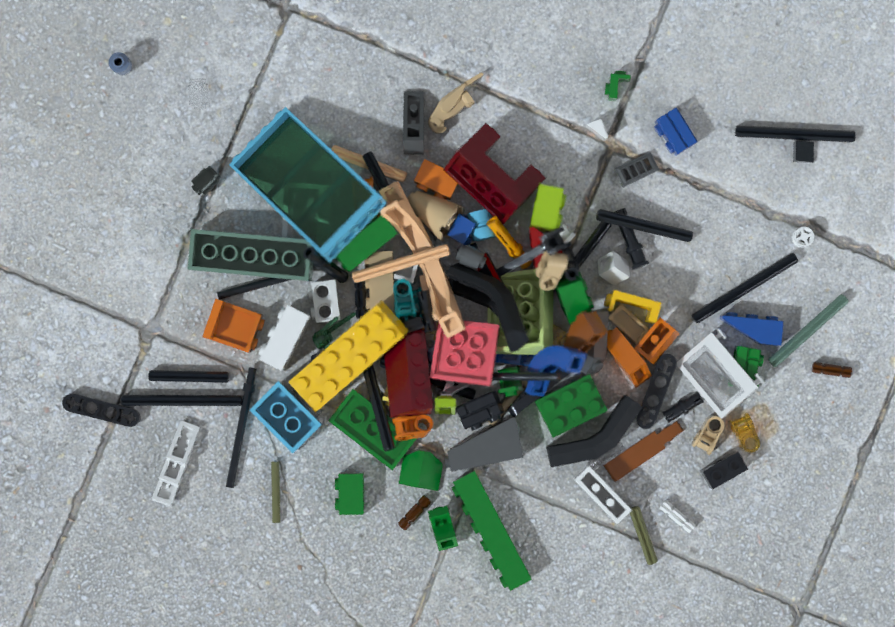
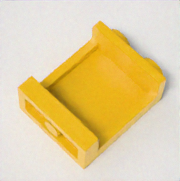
[603,290,662,324]

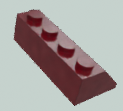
[384,330,433,418]

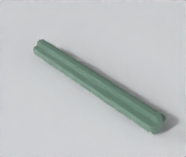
[768,294,849,367]

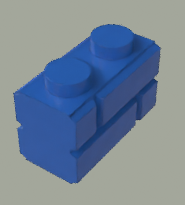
[654,107,698,156]

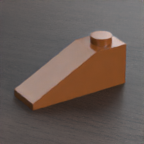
[563,311,608,353]

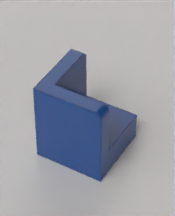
[447,214,476,245]

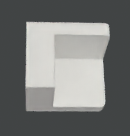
[597,251,630,285]
[394,264,419,284]

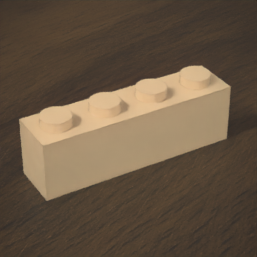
[364,251,395,314]

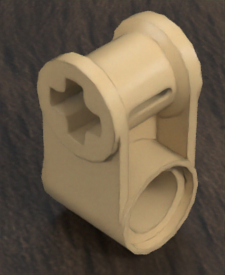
[535,251,568,291]
[691,415,724,455]

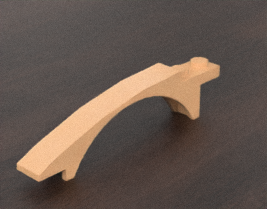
[379,181,466,338]

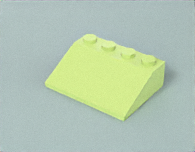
[487,269,553,355]

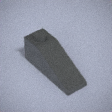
[403,91,424,155]
[581,308,609,375]

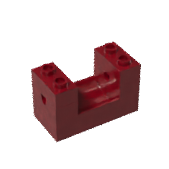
[443,123,546,225]

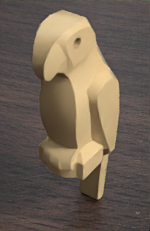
[428,72,483,134]

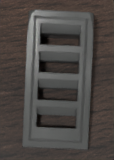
[614,152,659,188]

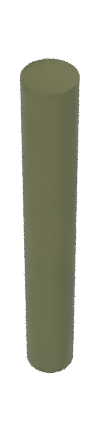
[271,462,281,523]

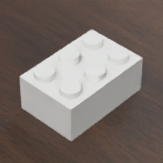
[259,305,312,371]

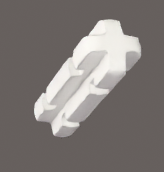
[660,500,696,533]

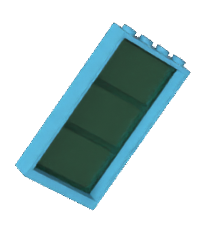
[229,107,387,262]

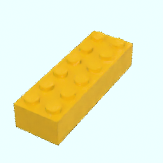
[289,300,409,412]

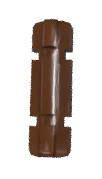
[812,362,852,378]
[398,495,431,530]

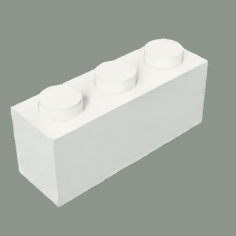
[573,465,632,524]

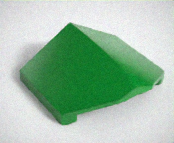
[398,450,443,491]

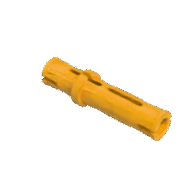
[486,216,532,269]

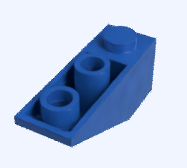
[720,312,784,346]

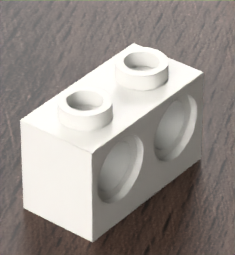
[308,280,341,324]

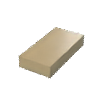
[608,303,650,345]

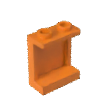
[202,299,265,353]

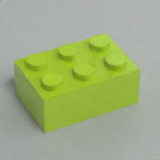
[529,184,567,233]

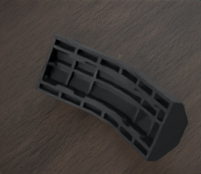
[446,263,529,353]
[546,395,642,468]

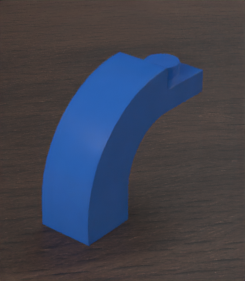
[525,346,587,397]

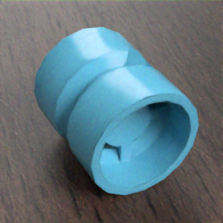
[467,209,496,242]

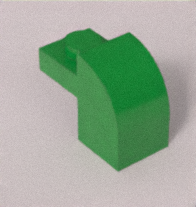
[428,506,458,551]

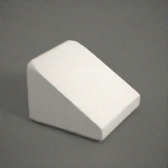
[586,119,609,141]

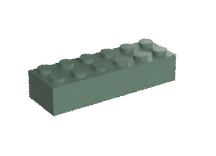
[187,229,316,281]

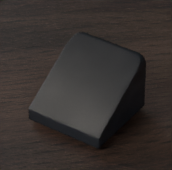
[793,141,814,163]

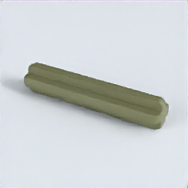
[630,506,658,565]

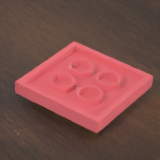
[430,321,500,386]

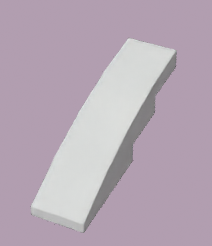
[152,420,200,507]

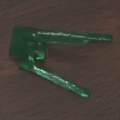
[312,312,356,350]

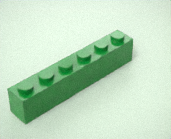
[451,470,532,591]

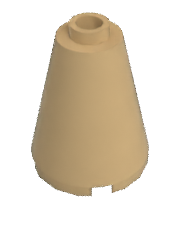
[407,191,465,242]

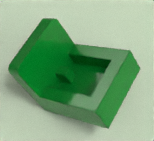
[605,71,631,101]
[498,366,523,397]

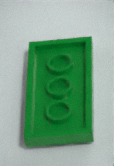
[328,389,417,470]

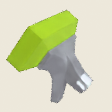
[435,381,470,415]

